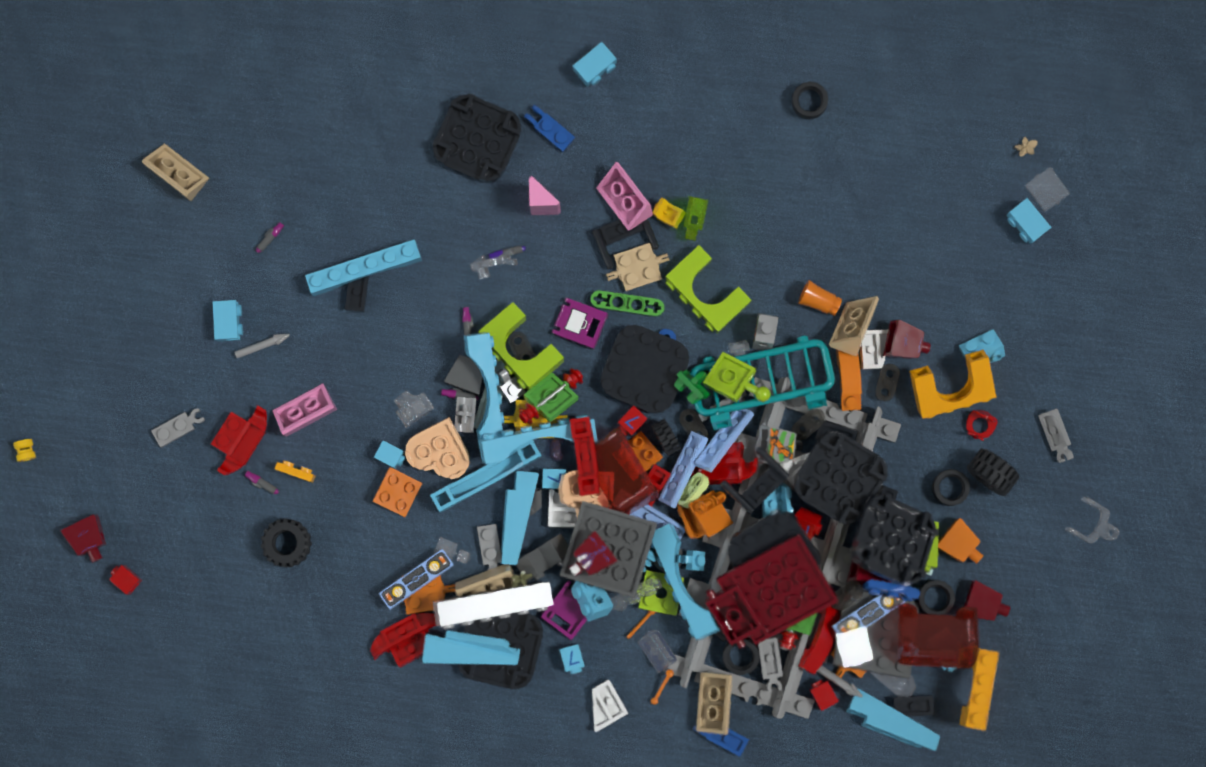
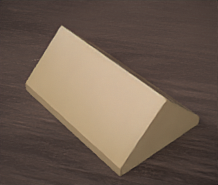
[142,144,209,201]
[829,296,879,357]
[455,564,514,597]
[696,672,732,735]

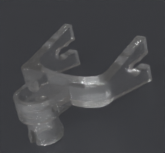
[470,248,518,279]
[1065,497,1119,543]

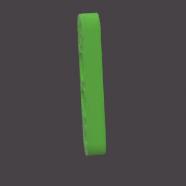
[591,290,664,317]

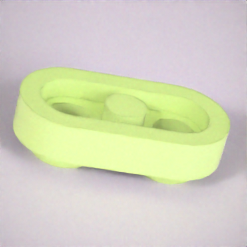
[678,473,709,508]

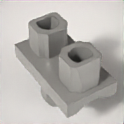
[455,397,476,433]

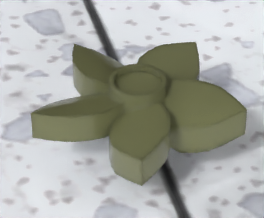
[511,570,533,588]

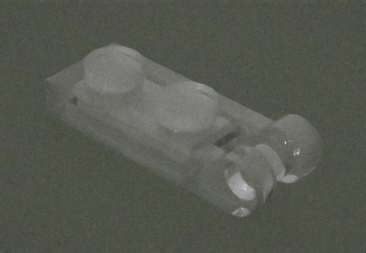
[610,578,662,611]

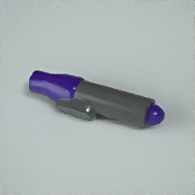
[489,245,526,260]

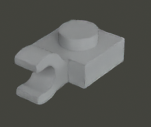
[495,369,525,403]

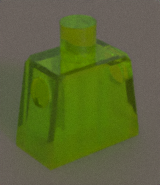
[683,197,708,241]

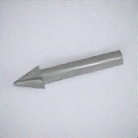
[235,334,290,359]
[817,665,862,697]

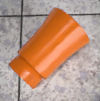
[798,280,842,316]

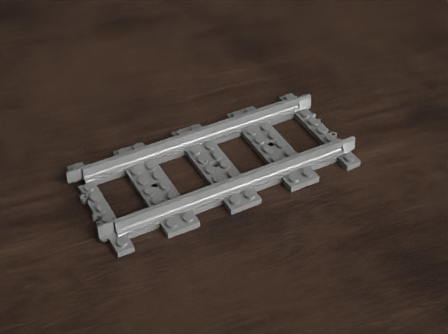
[661,377,901,719]

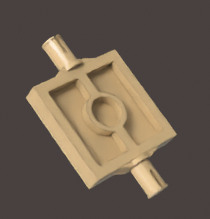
[606,243,670,291]

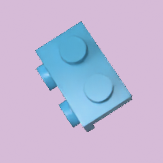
[959,330,1005,363]
[762,483,793,518]

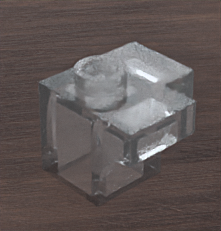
[394,391,434,428]

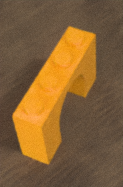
[910,350,997,419]
[959,648,999,730]

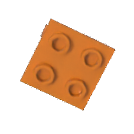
[611,431,663,481]
[373,467,422,517]
[688,490,733,538]

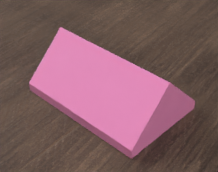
[597,162,653,230]
[529,176,561,215]
[272,384,337,437]

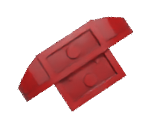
[211,405,267,476]
[690,442,759,485]
[370,613,438,668]

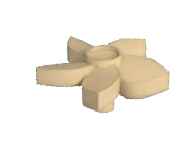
[1015,137,1038,157]

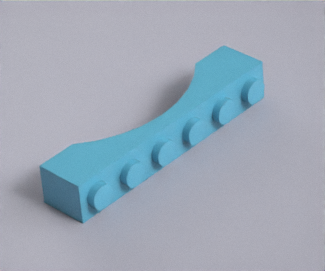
[305,239,422,296]
[463,332,504,450]
[478,414,598,464]
[430,440,542,513]
[651,524,721,640]

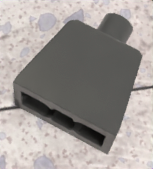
[444,355,483,396]

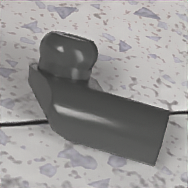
[529,488,542,516]

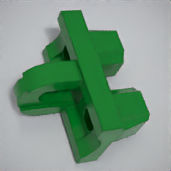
[674,370,710,404]

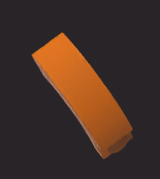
[836,349,862,411]

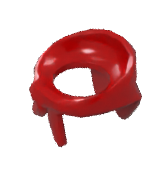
[966,410,998,441]

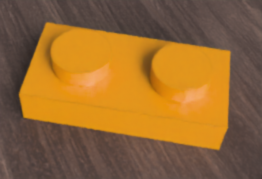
[275,460,315,483]

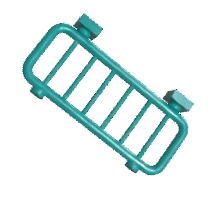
[690,336,835,430]

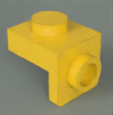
[652,197,686,229]

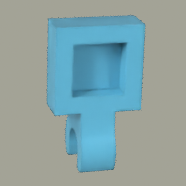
[677,550,705,571]

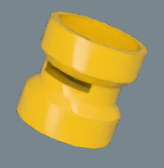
[13,439,36,462]

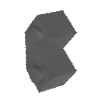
[517,534,569,582]

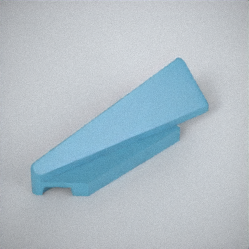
[501,471,539,565]
[422,630,520,665]
[846,689,940,751]

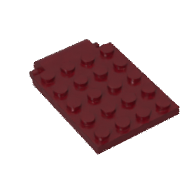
[705,534,838,648]

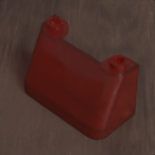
[595,427,659,515]
[897,603,979,668]

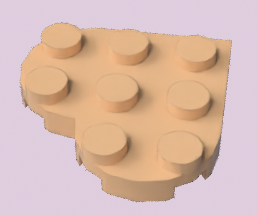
[405,417,470,479]
[558,470,615,517]

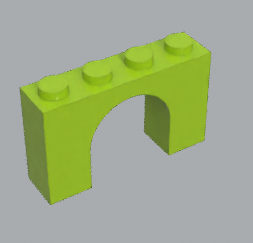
[665,245,752,334]
[478,302,564,390]

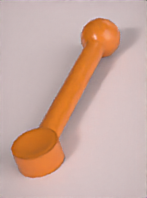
[626,610,656,639]
[651,669,674,705]

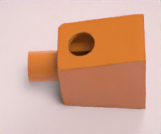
[938,518,983,564]

